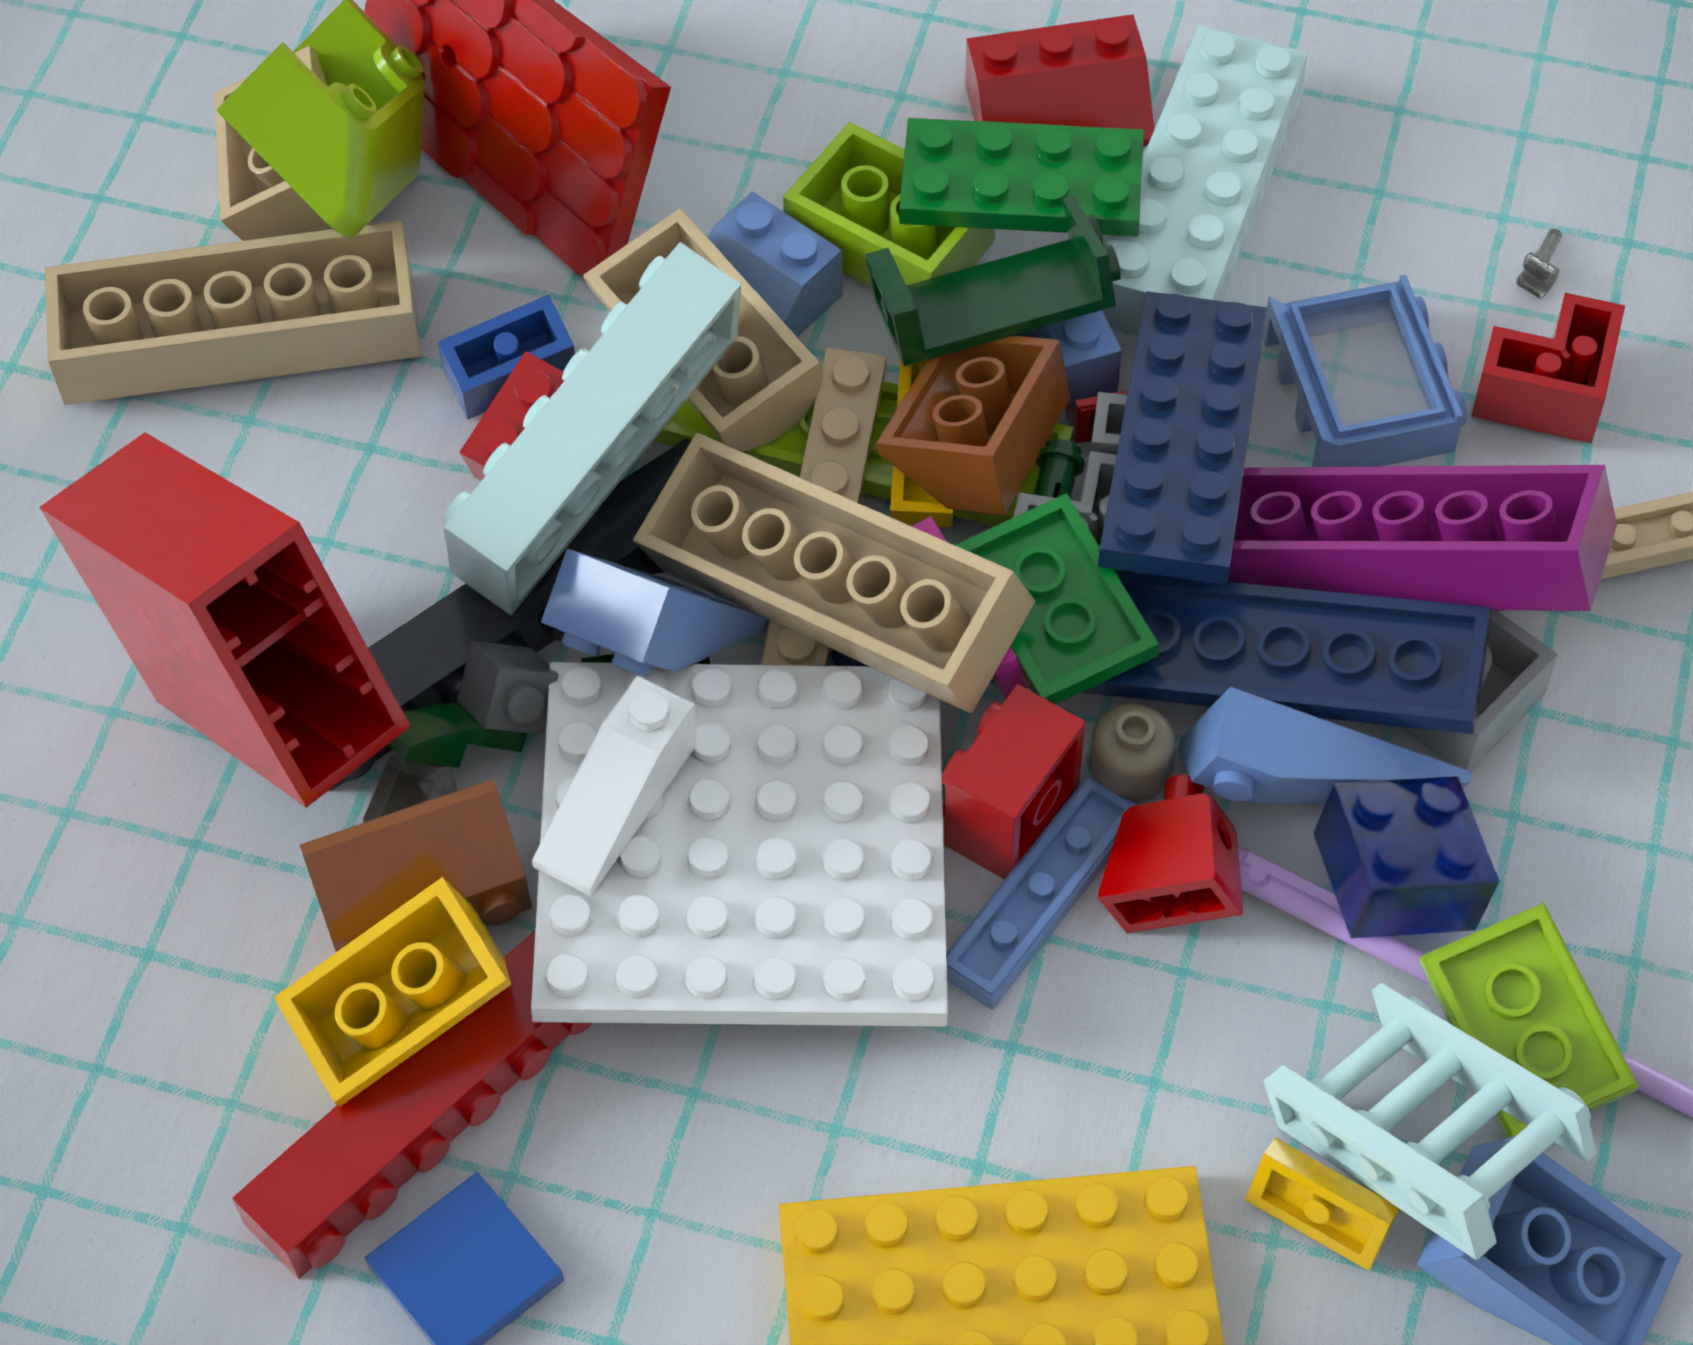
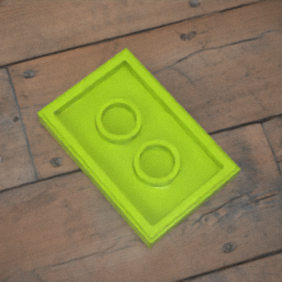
[1419,902,1639,1138]

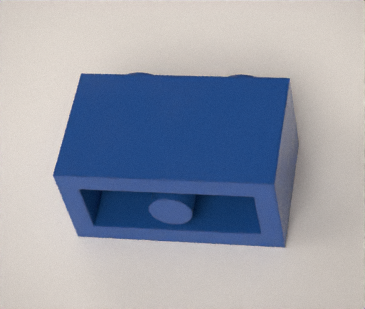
[438,294,575,420]

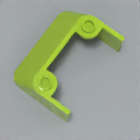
[216,0,425,237]

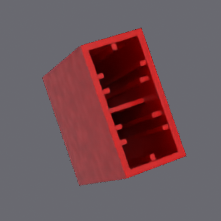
[39,432,411,808]

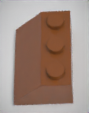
[876,336,1071,515]
[300,779,532,952]

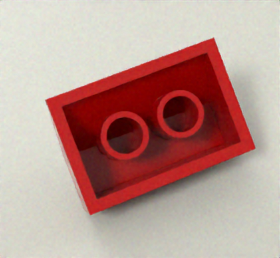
[965,14,1155,146]

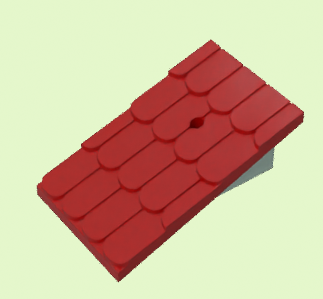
[364,0,671,277]

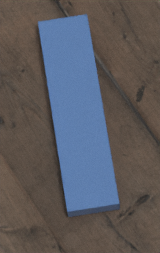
[946,775,1137,1010]

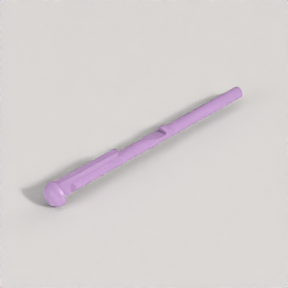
[1238,847,1693,1118]

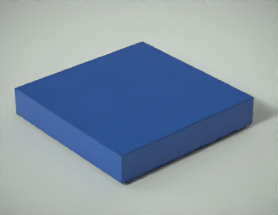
[364,1172,565,1345]

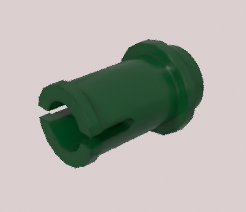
[1034,439,1085,499]

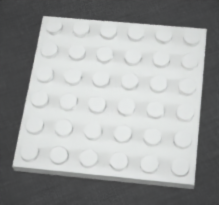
[531,662,948,1027]

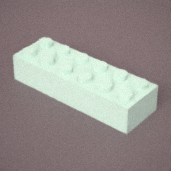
[1102,25,1308,336]
[443,242,741,615]

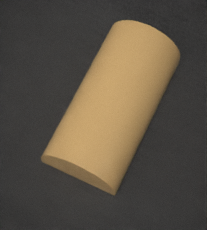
[583,208,822,451]

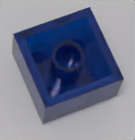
[1313,776,1500,939]

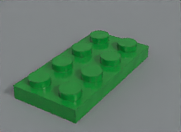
[899,118,1144,237]

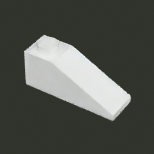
[532,675,695,897]

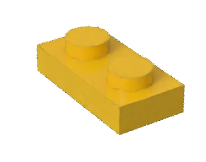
[1245,1137,1400,1271]

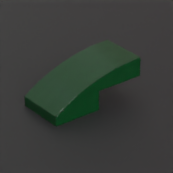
[387,703,528,768]

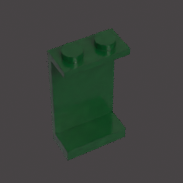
[865,195,1121,366]

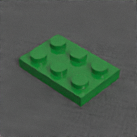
[955,493,1159,705]

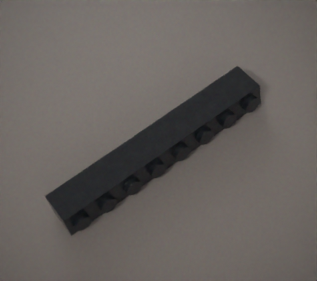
[329,438,691,792]

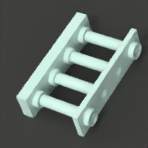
[1263,983,1597,1261]

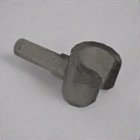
[1516,228,1562,298]

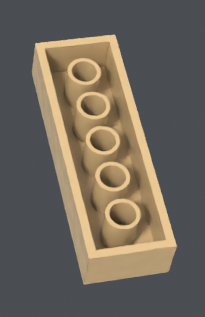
[45,220,422,405]
[633,432,1035,714]

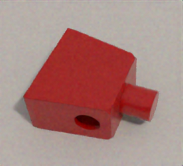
[1098,774,1243,933]

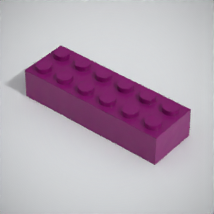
[1228,465,1617,612]

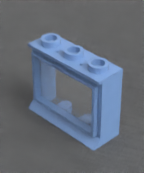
[1263,274,1467,467]

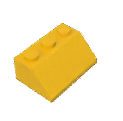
[274,877,511,1107]

